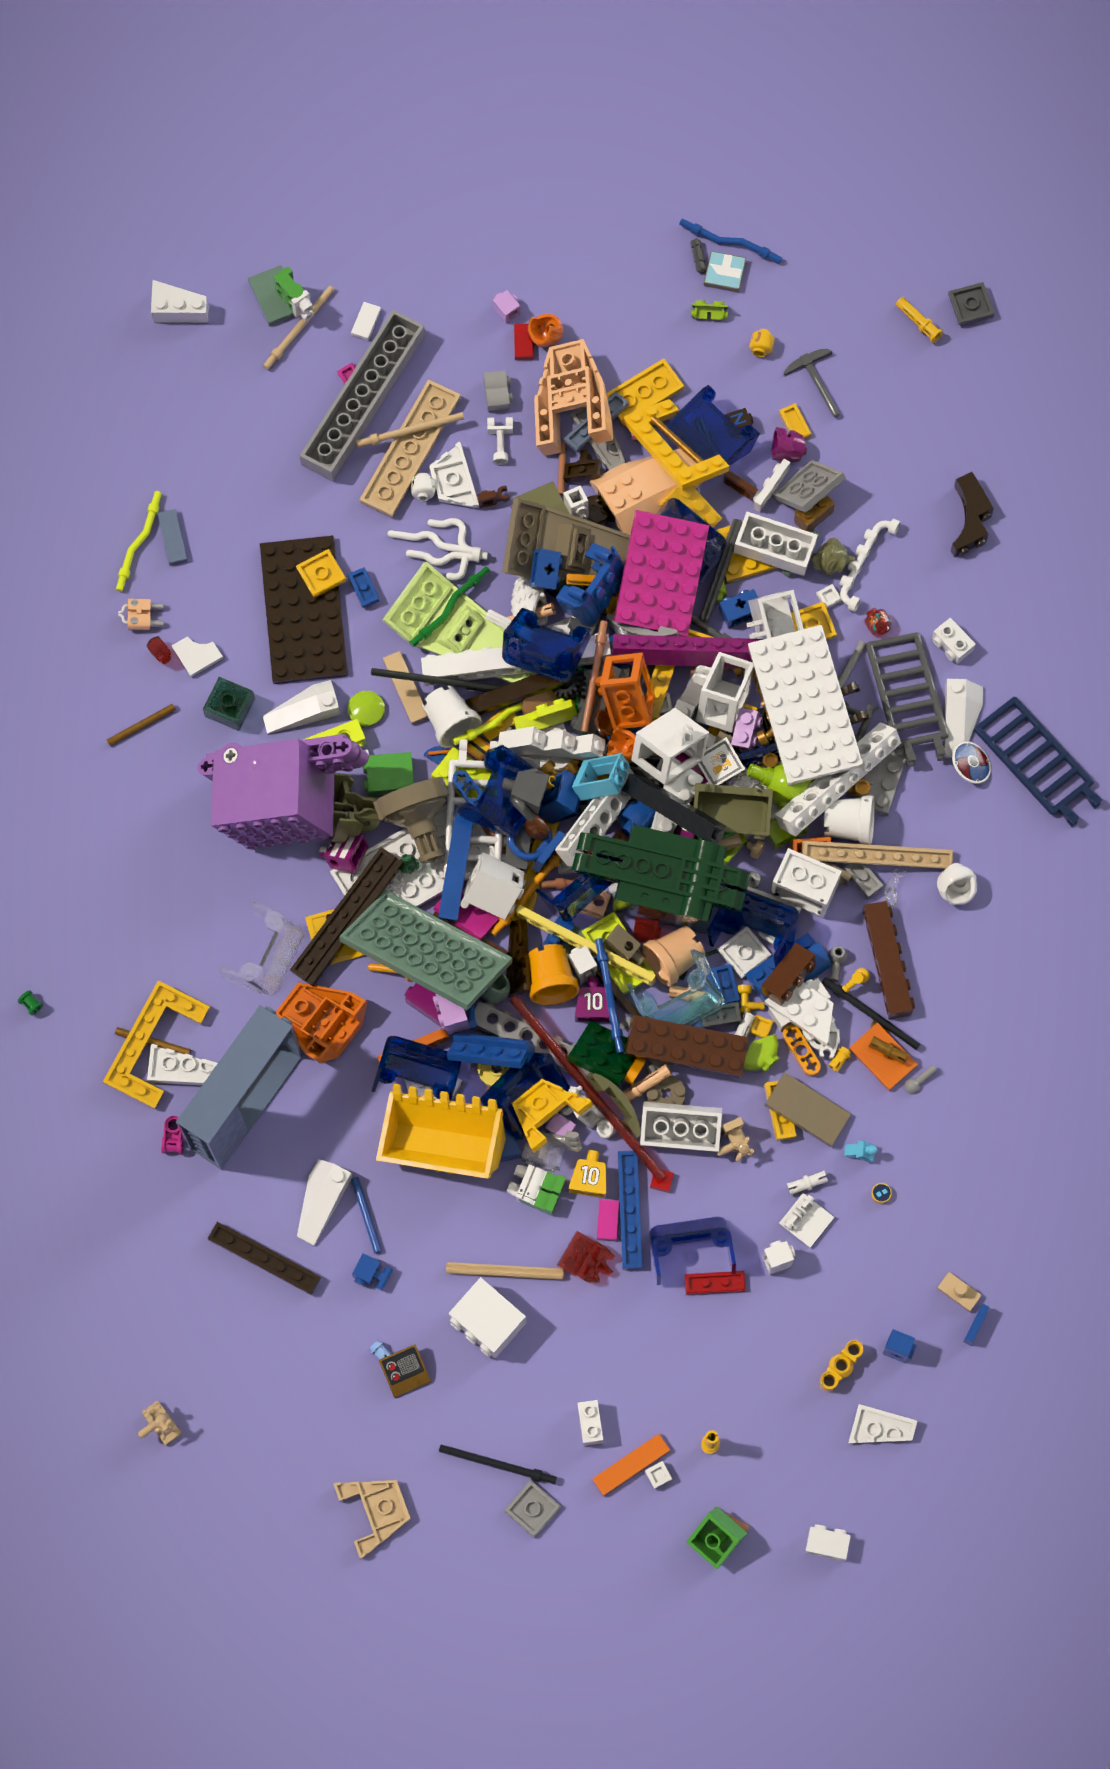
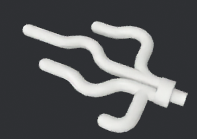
[387,518,488,581]

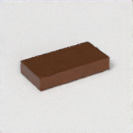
[723,471,758,502]

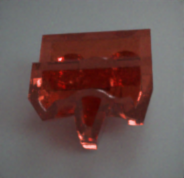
[557,1231,615,1283]

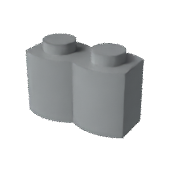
[483,370,513,412]

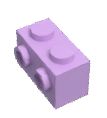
[731,708,763,752]

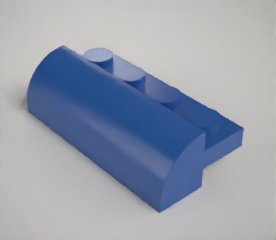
[745,933,832,1008]
[447,1032,535,1068]

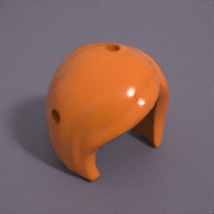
[528,314,564,348]
[606,727,636,764]

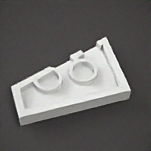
[848,1404,917,1443]

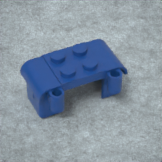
[556,543,624,626]

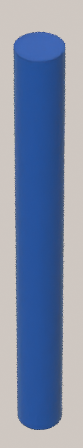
[351,1177,382,1254]

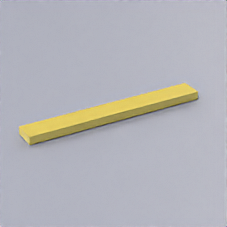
[516,905,656,986]

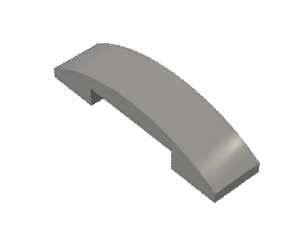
[606,614,679,636]

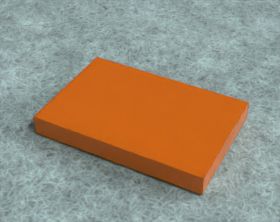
[849,1022,918,1091]

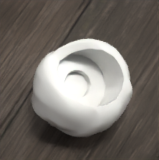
[937,863,977,905]

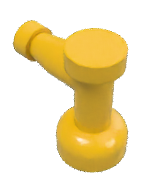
[842,968,870,993]
[737,985,764,1014]

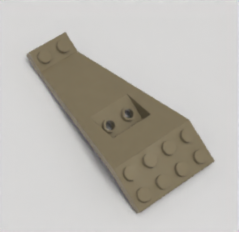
[502,498,630,580]

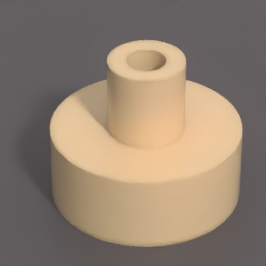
[746,839,765,860]

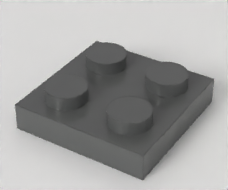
[948,282,995,326]

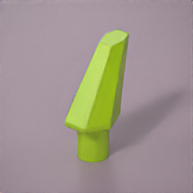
[716,580,728,603]

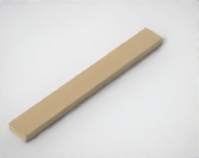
[802,841,953,869]

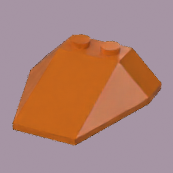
[276,982,367,1064]

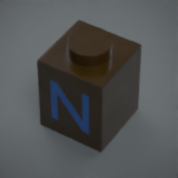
[724,408,754,438]

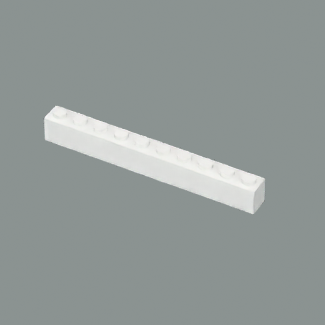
[421,633,611,686]

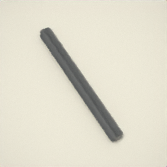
[699,519,742,623]

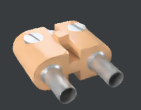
[118,598,164,630]

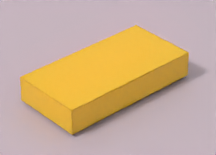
[779,403,812,439]

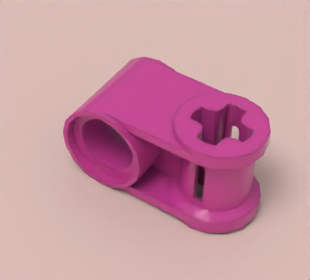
[161,1116,184,1155]

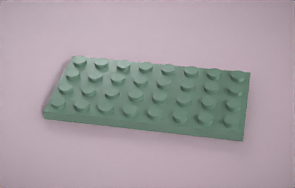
[340,890,512,1010]

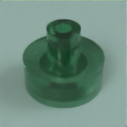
[400,854,419,874]

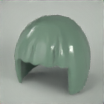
[480,973,510,1004]

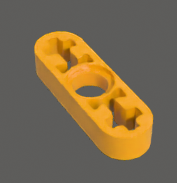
[782,1025,821,1077]

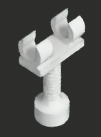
[487,417,513,465]

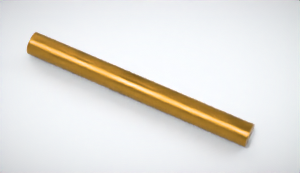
[651,416,704,464]
[106,703,176,746]
[115,1027,191,1055]

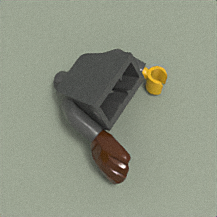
[501,768,556,840]

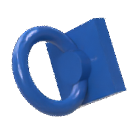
[507,817,565,874]

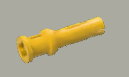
[895,297,943,343]
[701,1430,720,1454]

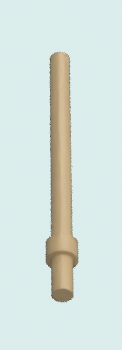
[263,286,335,370]
[356,412,464,448]

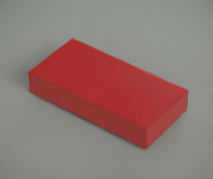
[514,324,533,360]

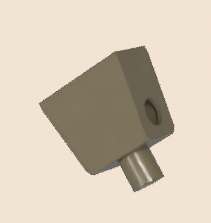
[603,924,646,966]

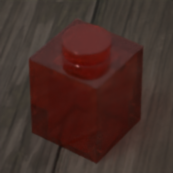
[633,917,662,943]

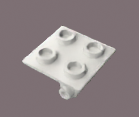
[779,1193,834,1248]

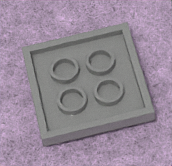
[772,460,846,513]

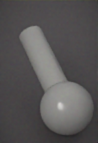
[904,1065,937,1094]

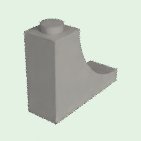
[674,666,703,721]

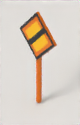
[428,735,490,761]

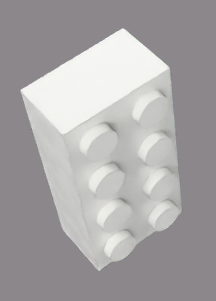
[733,512,818,576]
[640,1102,722,1152]

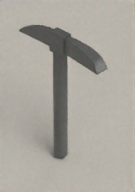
[783,349,840,418]

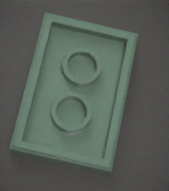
[248,265,294,326]

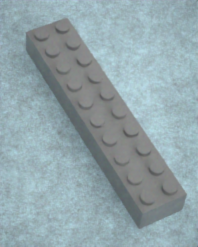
[300,310,425,481]

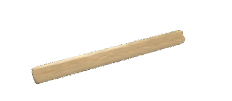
[446,1262,564,1280]

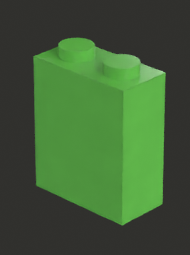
[363,752,414,797]

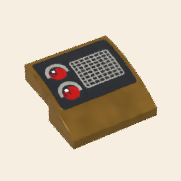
[378,1344,431,1398]

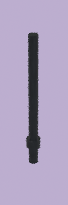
[821,977,921,1050]
[439,1444,557,1484]

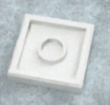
[717,926,772,980]

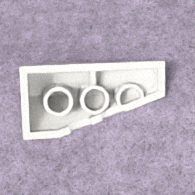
[944,679,983,758]

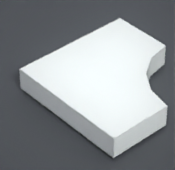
[172,636,223,677]

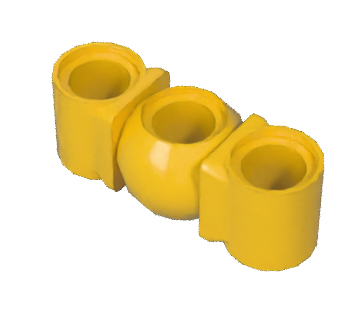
[819,1340,863,1392]

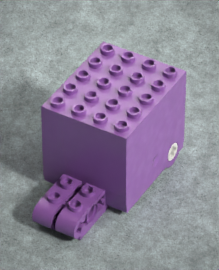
[198,734,369,850]

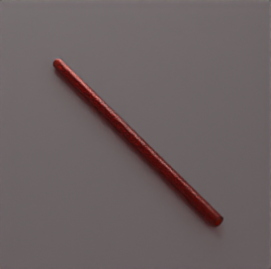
[510,995,666,1182]

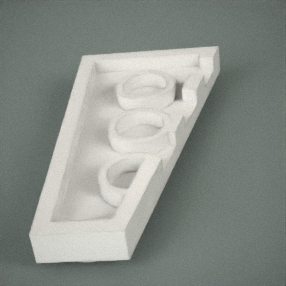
[651,758,704,834]
[147,1044,218,1085]

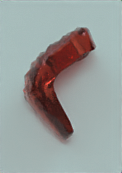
[146,636,172,664]

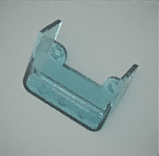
[627,949,724,1025]

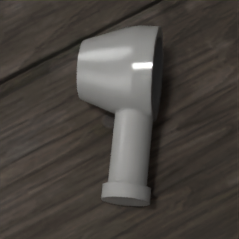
[828,946,848,982]

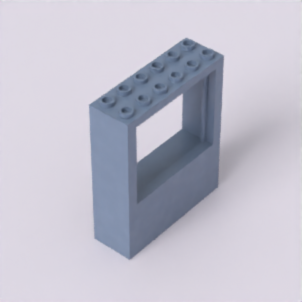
[176,1005,302,1170]

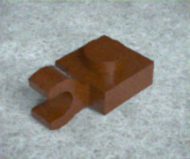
[477,486,510,508]

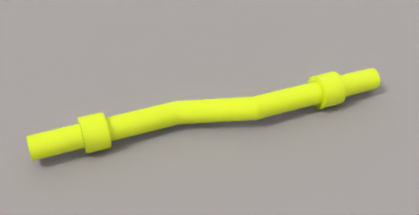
[116,491,162,592]
[452,702,522,745]

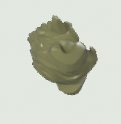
[811,537,855,576]

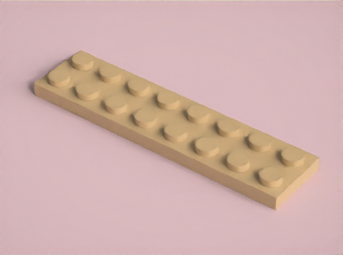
[359,379,461,518]

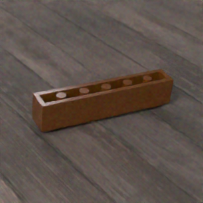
[863,901,915,1020]

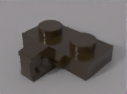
[563,450,602,483]

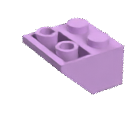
[433,994,471,1035]

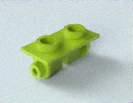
[691,300,728,320]

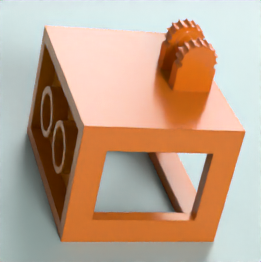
[595,652,656,730]

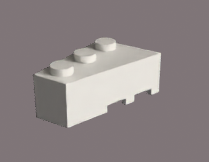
[151,280,209,323]

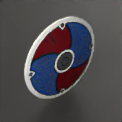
[952,741,991,784]

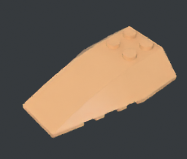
[589,444,705,535]

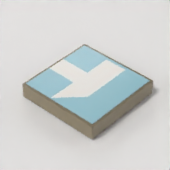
[704,251,746,292]

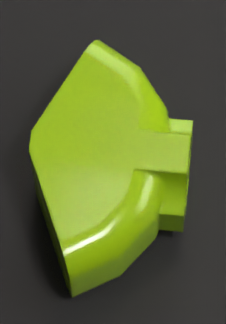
[743,1034,779,1073]

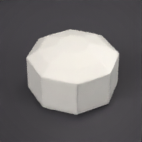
[597,1118,616,1138]

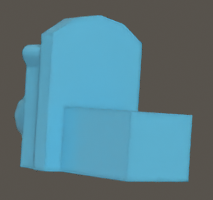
[844,1140,877,1163]

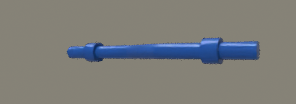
[679,218,783,264]
[595,938,625,1054]

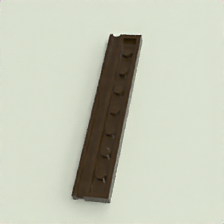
[290,847,404,987]

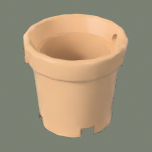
[642,925,705,987]

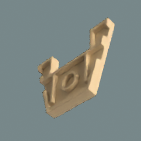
[333,1480,411,1559]

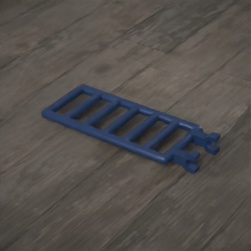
[974,697,1102,827]

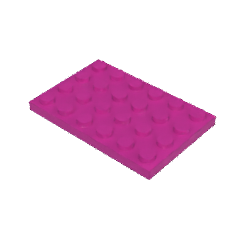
[614,510,709,637]

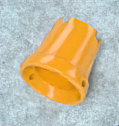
[529,944,580,1005]

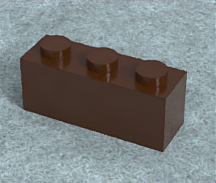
[761,943,816,1006]

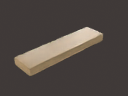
[383,651,428,724]

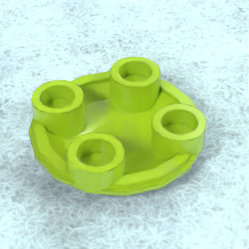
[348,691,385,728]

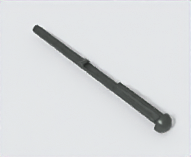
[371,668,510,692]

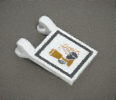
[683,737,746,785]

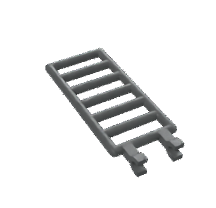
[866,632,949,767]

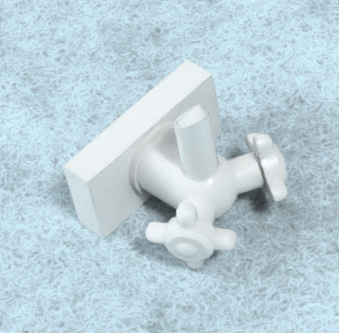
[560,1086,606,1129]

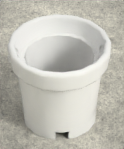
[422,686,482,748]
[824,795,874,845]

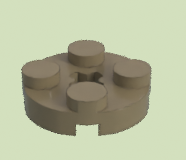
[647,1075,685,1105]

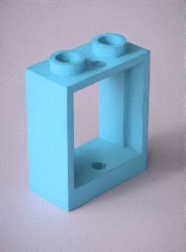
[572,753,630,800]

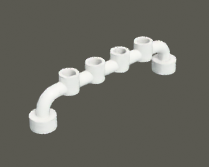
[839,519,901,612]

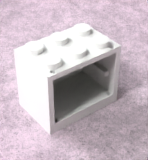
[771,848,842,918]
[449,1277,526,1359]

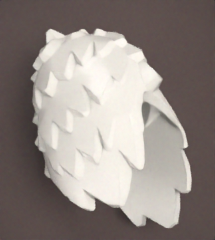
[511,578,548,633]

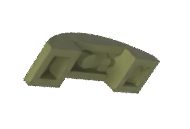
[586,1073,641,1138]

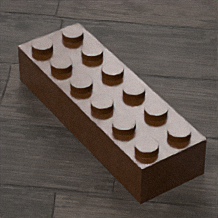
[624,1015,749,1078]

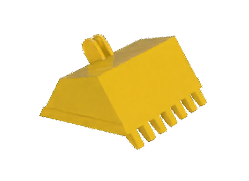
[376,1084,506,1179]

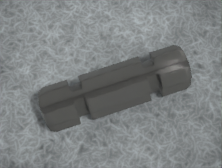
[690,238,707,273]

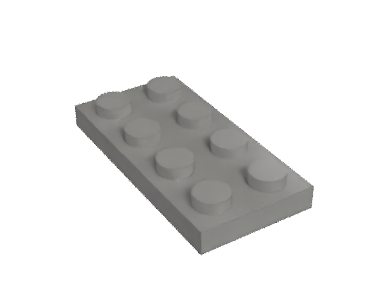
[853,748,906,816]

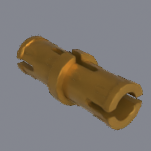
[869,1036,909,1065]

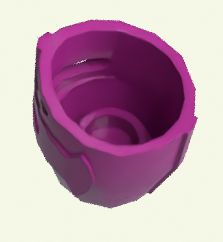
[772,427,807,462]

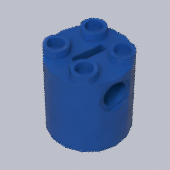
[617,798,656,837]

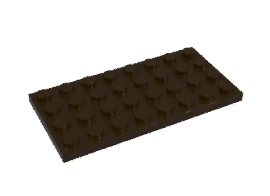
[260,535,348,684]

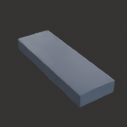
[158,509,187,565]

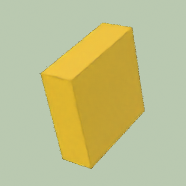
[749,1015,774,1038]

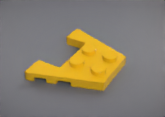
[512,1079,593,1153]

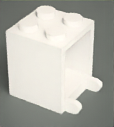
[461,853,526,920]

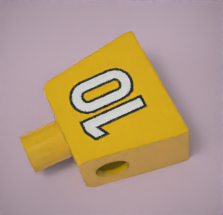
[569,1150,606,1198]

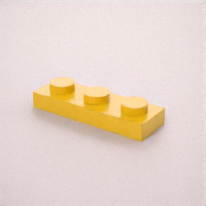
[764,1081,797,1141]

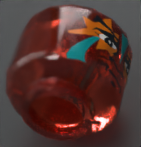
[864,608,892,637]

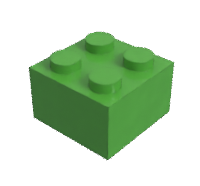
[686,1507,748,1569]

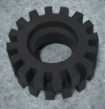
[551,664,587,700]

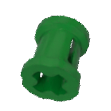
[18,990,43,1016]

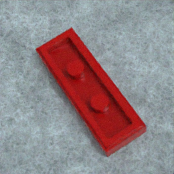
[684,1271,746,1295]

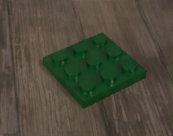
[567,1020,636,1086]

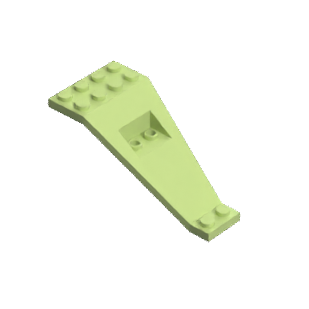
[382,562,543,683]

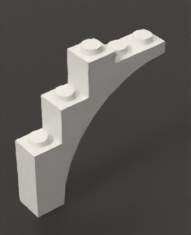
[498,726,608,761]

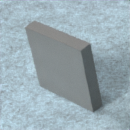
[504,1480,561,1538]

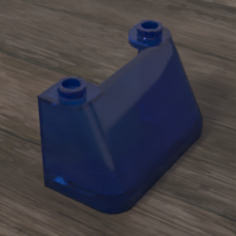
[502,608,591,682]
[480,1052,570,1140]

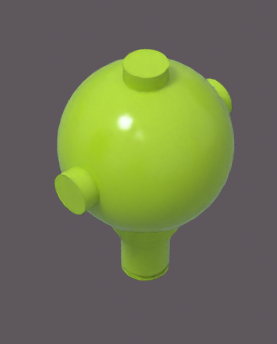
[747,763,812,810]

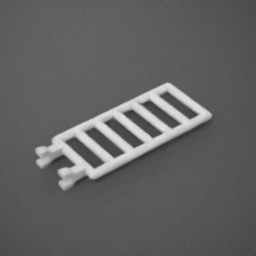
[443,739,506,880]

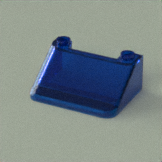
[667,385,760,466]
[457,745,534,837]

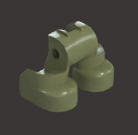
[328,773,380,843]

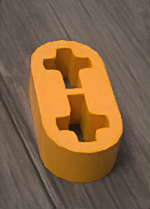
[624,1058,647,1085]

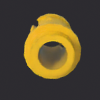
[828,1046,851,1072]

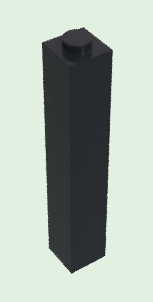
[622,773,726,843]

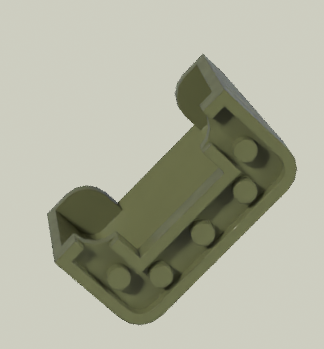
[694,783,773,839]

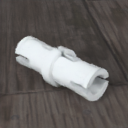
[787,1170,828,1195]

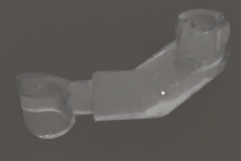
[884,866,906,907]

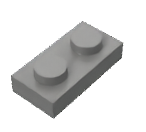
[844,863,883,899]

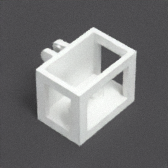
[746,590,803,639]
[692,652,754,733]
[631,708,709,785]

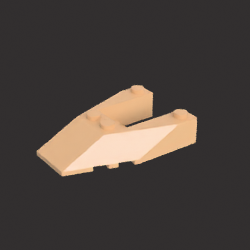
[534,339,613,456]

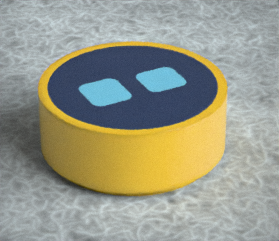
[871,1183,892,1204]

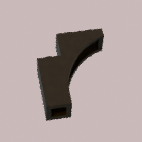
[951,472,994,557]

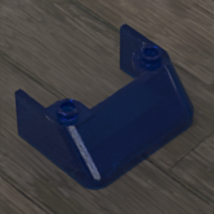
[656,498,726,584]
[535,858,615,921]
[707,889,800,968]
[371,1036,461,1101]
[649,1217,736,1285]

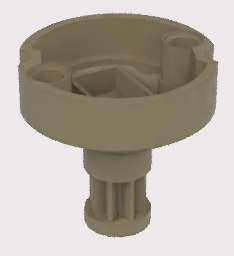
[373,777,450,863]

